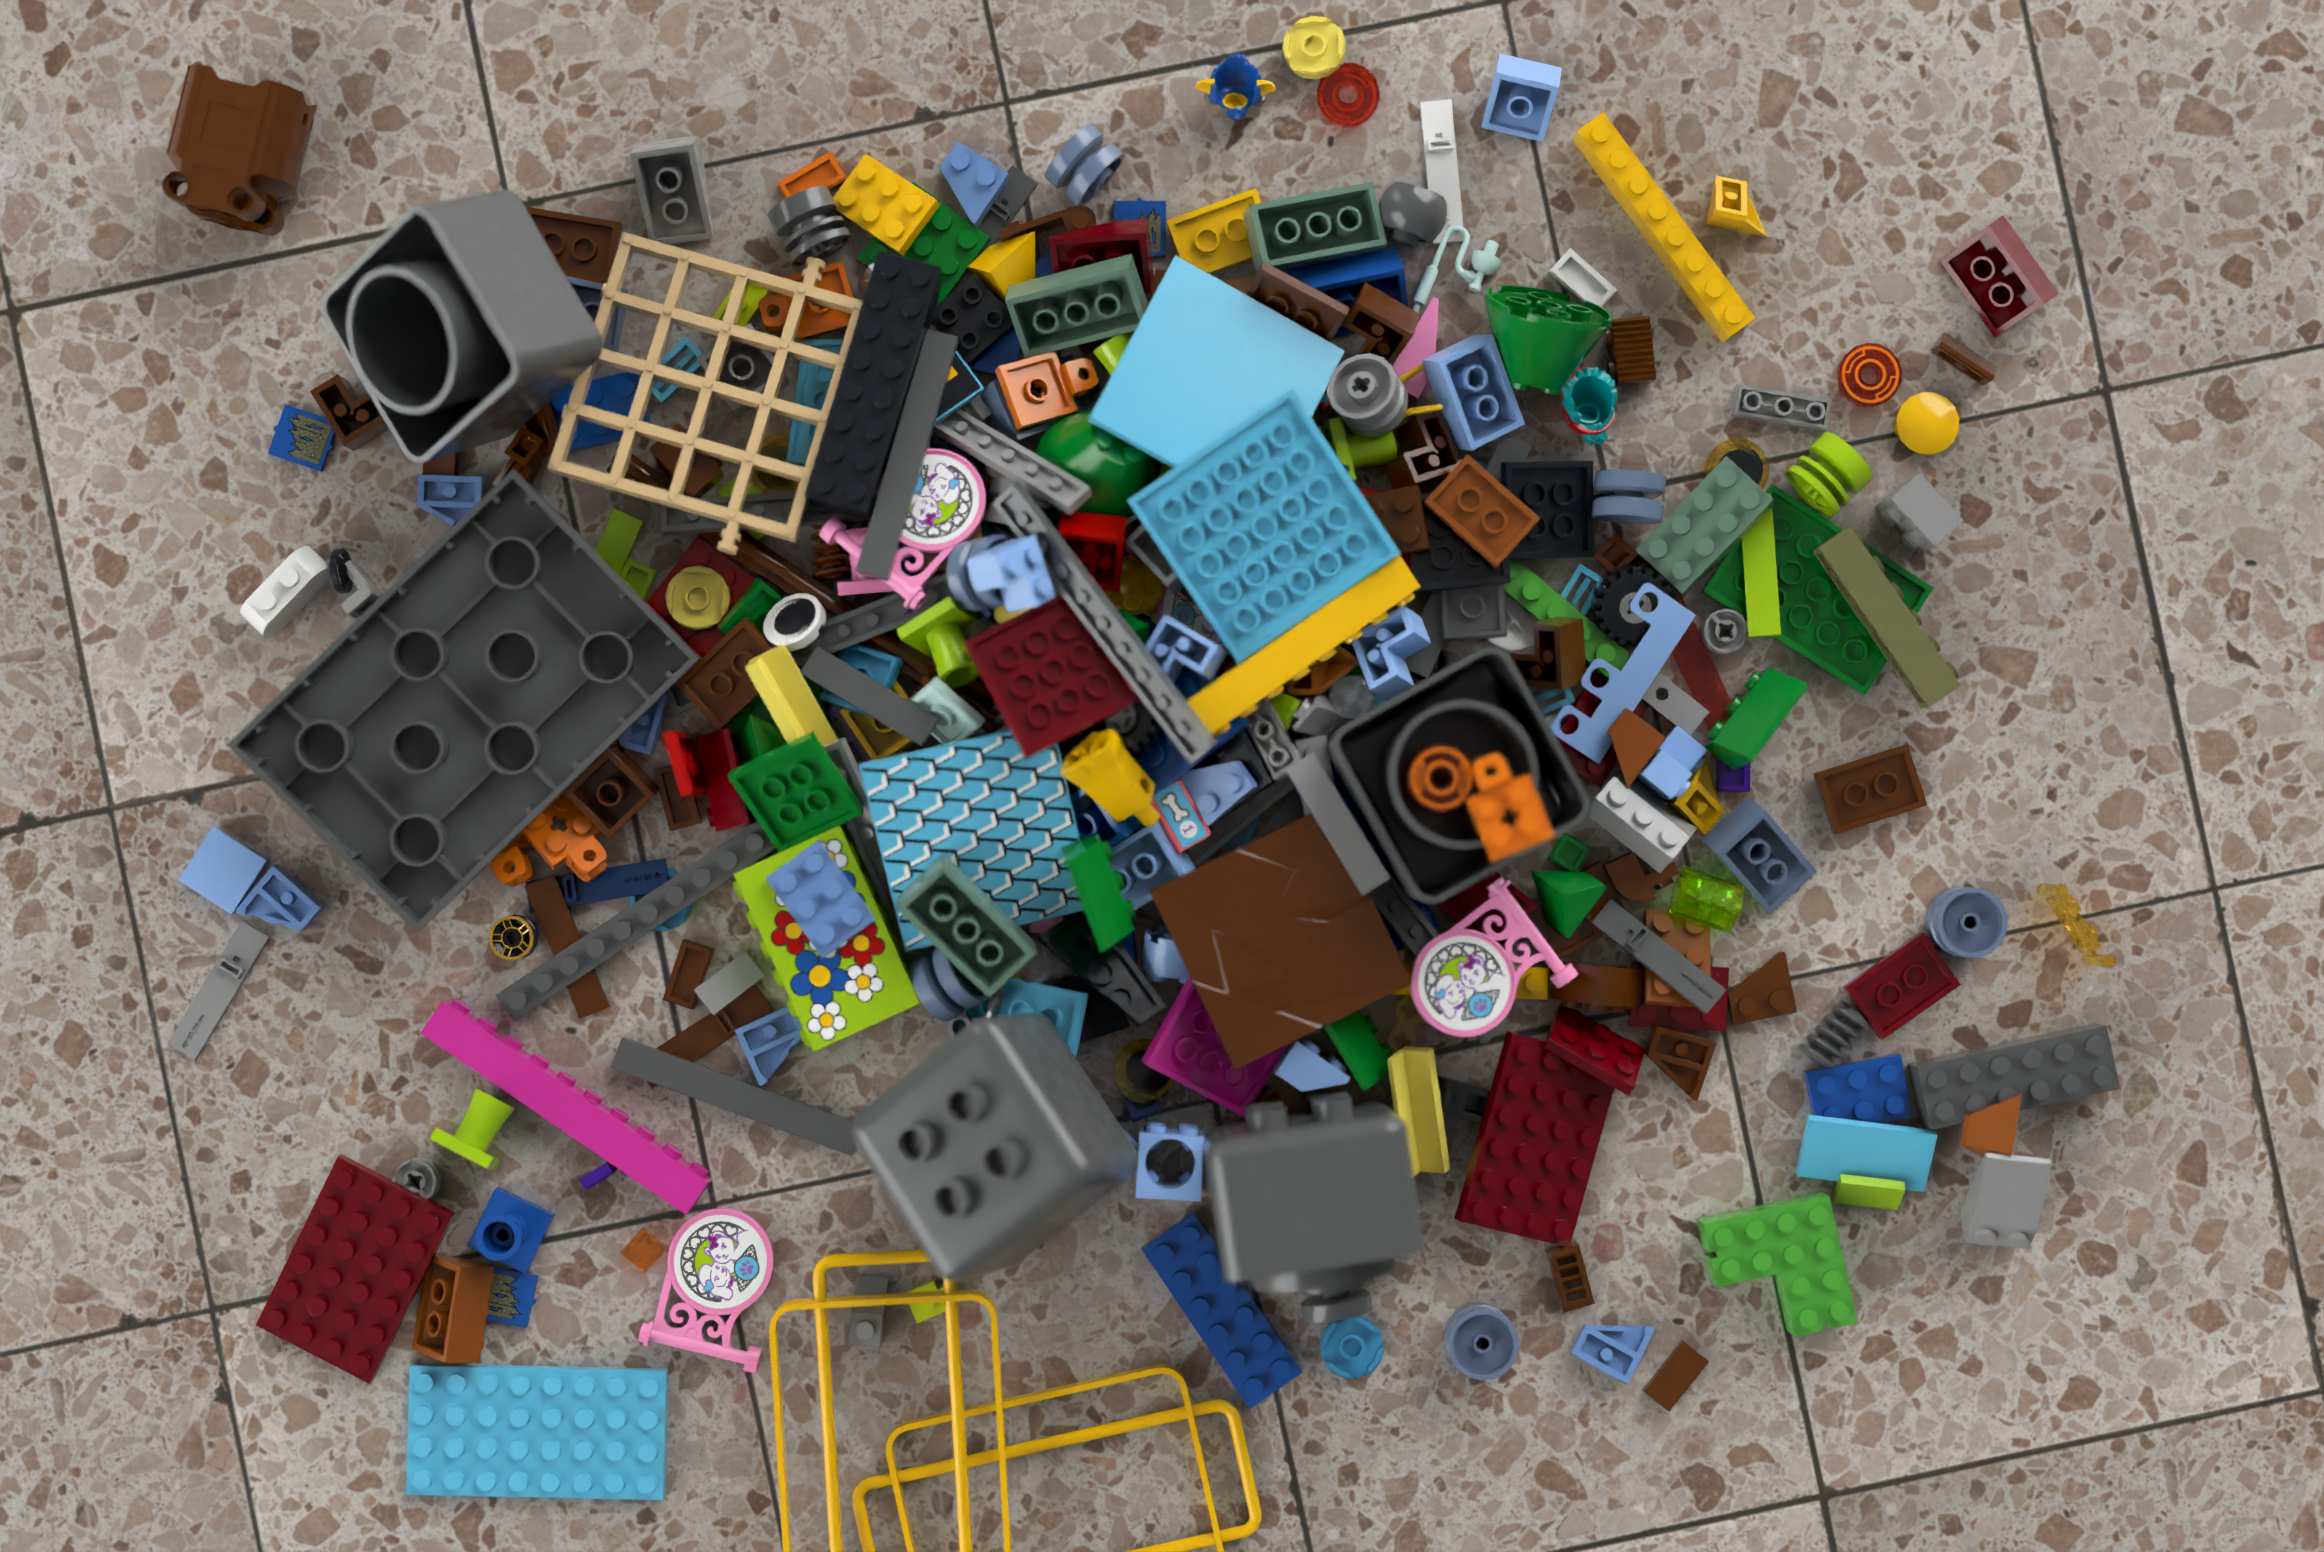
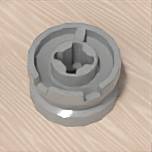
[1699,608,1748,655]
[392,1157,442,1199]

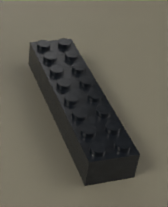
[804,251,944,521]

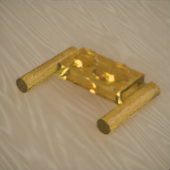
[2036,883,2116,968]

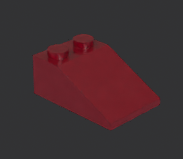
[1049,218,1154,294]

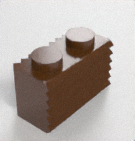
[1603,316,1656,387]

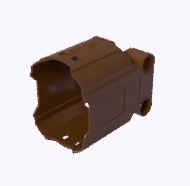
[162,63,317,236]

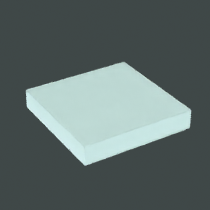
[909,676,985,745]

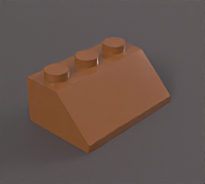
[412,1254,494,1363]

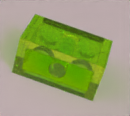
[1669,866,1744,934]

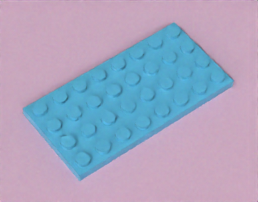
[406,1364,668,1500]

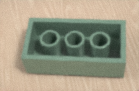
[1243,182,1387,274]
[1005,254,1148,358]
[1635,456,1774,598]
[896,853,1036,998]

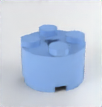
[1142,925,1189,984]

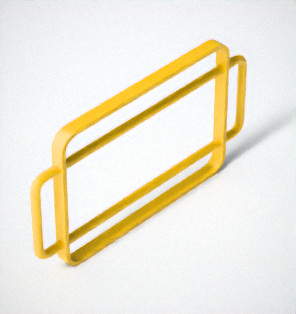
[769,1249,1012,1552]
[852,1364,1262,1552]

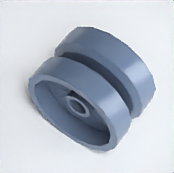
[1045,124,1125,206]
[1591,469,1666,524]
[946,534,1013,612]
[1925,887,2008,958]
[910,947,987,1022]
[1444,1302,1519,1381]

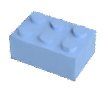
[1422,334,1525,451]

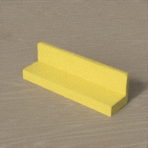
[745,644,838,745]
[1387,1046,1451,1177]

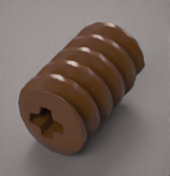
[810,525,851,581]

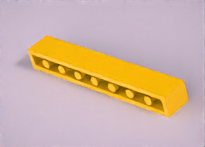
[1572,112,1755,344]
[1186,555,1421,737]

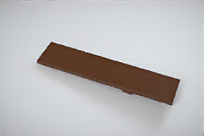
[524,874,610,1019]
[647,984,773,1089]

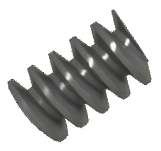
[1798,1000,1870,1069]

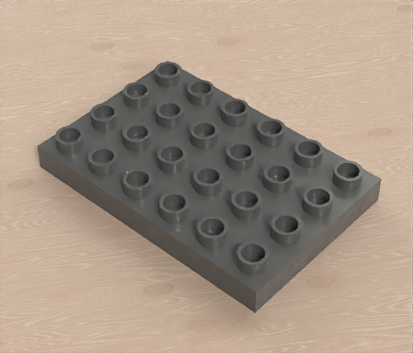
[227,469,701,932]

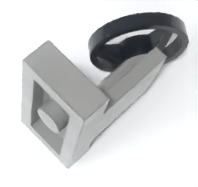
[329,548,383,619]

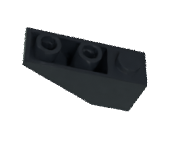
[1437,1075,1490,1123]

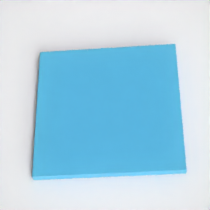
[1088,255,1345,468]

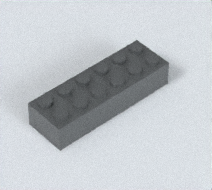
[1907,1023,2120,1130]

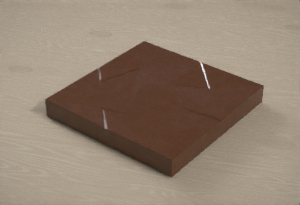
[1149,813,1413,1070]

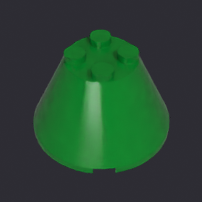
[1484,285,1613,394]
[1036,410,1157,520]

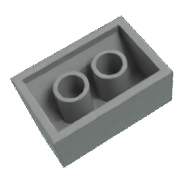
[1587,768,1697,873]

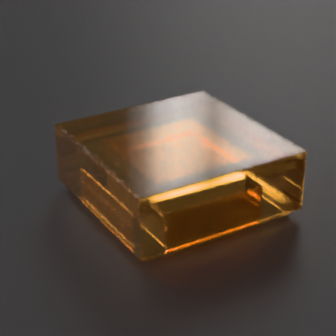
[620,1227,667,1273]

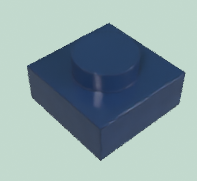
[1121,1086,1163,1123]

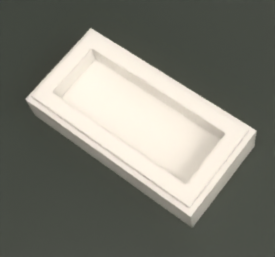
[1548,248,1617,307]

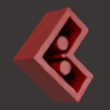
[1058,511,1126,592]

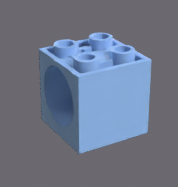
[1135,1121,1204,1202]

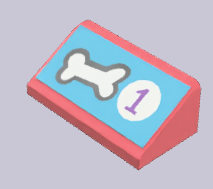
[1151,780,1211,854]

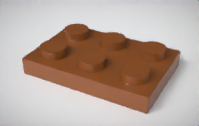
[1423,454,1541,568]
[1644,909,1711,1007]

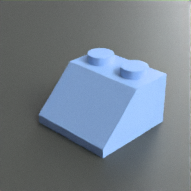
[1481,53,1562,142]

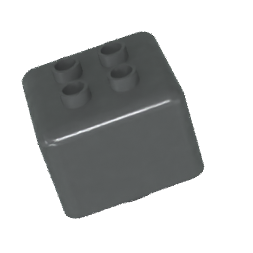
[321,190,603,463]
[1327,647,1590,903]
[851,1012,1138,1282]
[1204,1090,1425,1293]

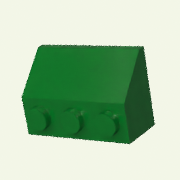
[1704,667,1809,770]
[1062,833,1137,952]
[1324,1010,1393,1091]

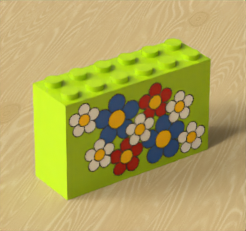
[733,825,922,1052]

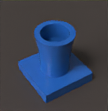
[468,1187,555,1274]

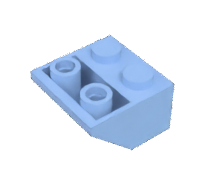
[1273,1037,1351,1092]

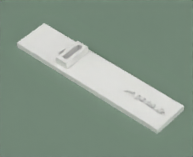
[1420,99,1464,244]

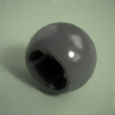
[1378,182,1447,248]

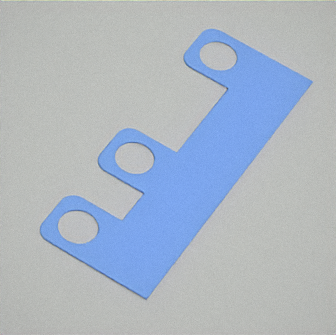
[1551,583,1696,764]

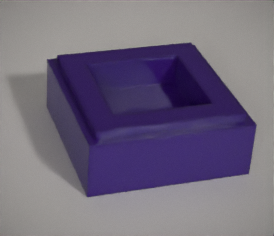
[1716,760,1751,792]
[579,1162,618,1190]

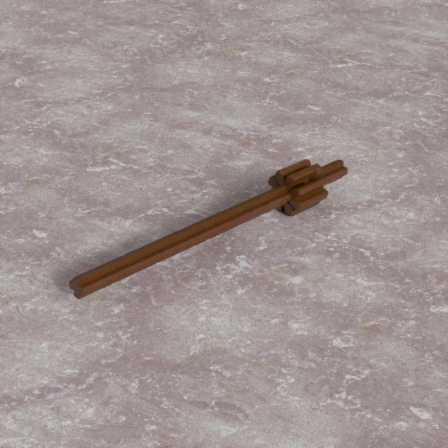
[607,454,1001,734]

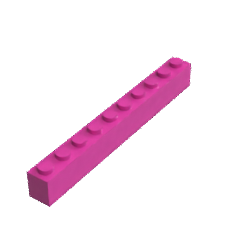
[420,999,713,1215]

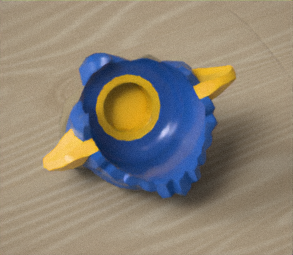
[1195,52,1276,121]

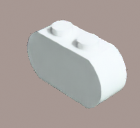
[240,545,331,637]

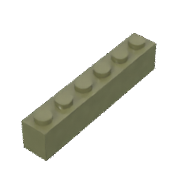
[1812,525,1961,709]

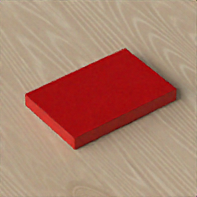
[663,730,705,798]

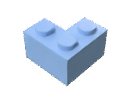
[966,534,1056,613]
[1352,606,1431,701]
[1145,614,1228,684]
[1636,725,1707,800]

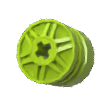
[1785,432,1873,518]

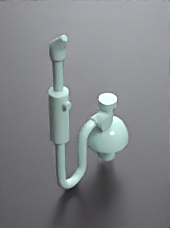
[1413,225,1502,313]

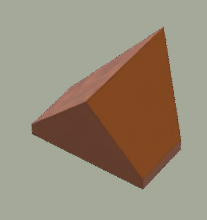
[1288,645,1360,695]
[1606,708,1666,789]
[1960,1094,2022,1157]

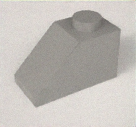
[847,1275,889,1348]

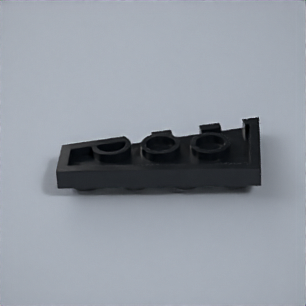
[1037,910,1166,1027]

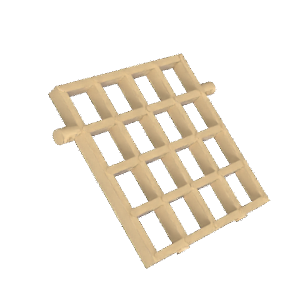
[548,232,863,555]

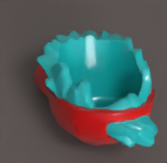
[1560,367,1618,445]

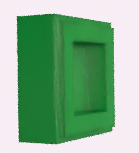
[1547,832,1591,872]

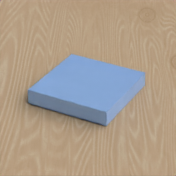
[178,826,270,915]

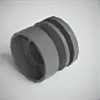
[767,186,852,267]

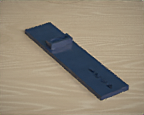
[526,858,669,913]

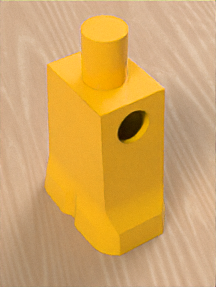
[1060,729,1160,827]

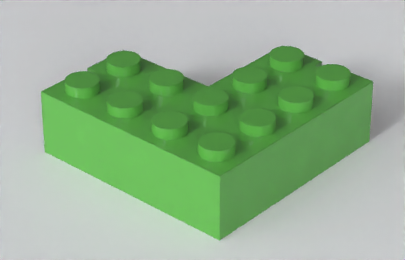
[1696,1192,1858,1337]

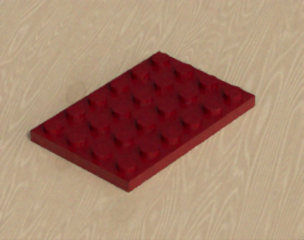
[1454,1031,1614,1246]
[256,1154,456,1384]

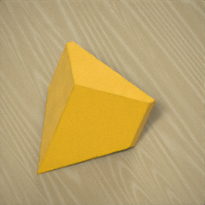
[1705,176,1767,237]
[967,231,1036,303]
[1667,755,1725,835]

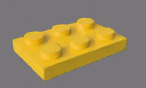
[833,153,941,256]
[1166,188,1261,274]

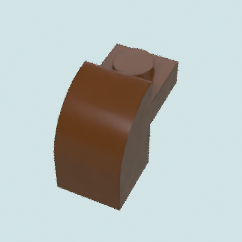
[1602,852,1680,902]

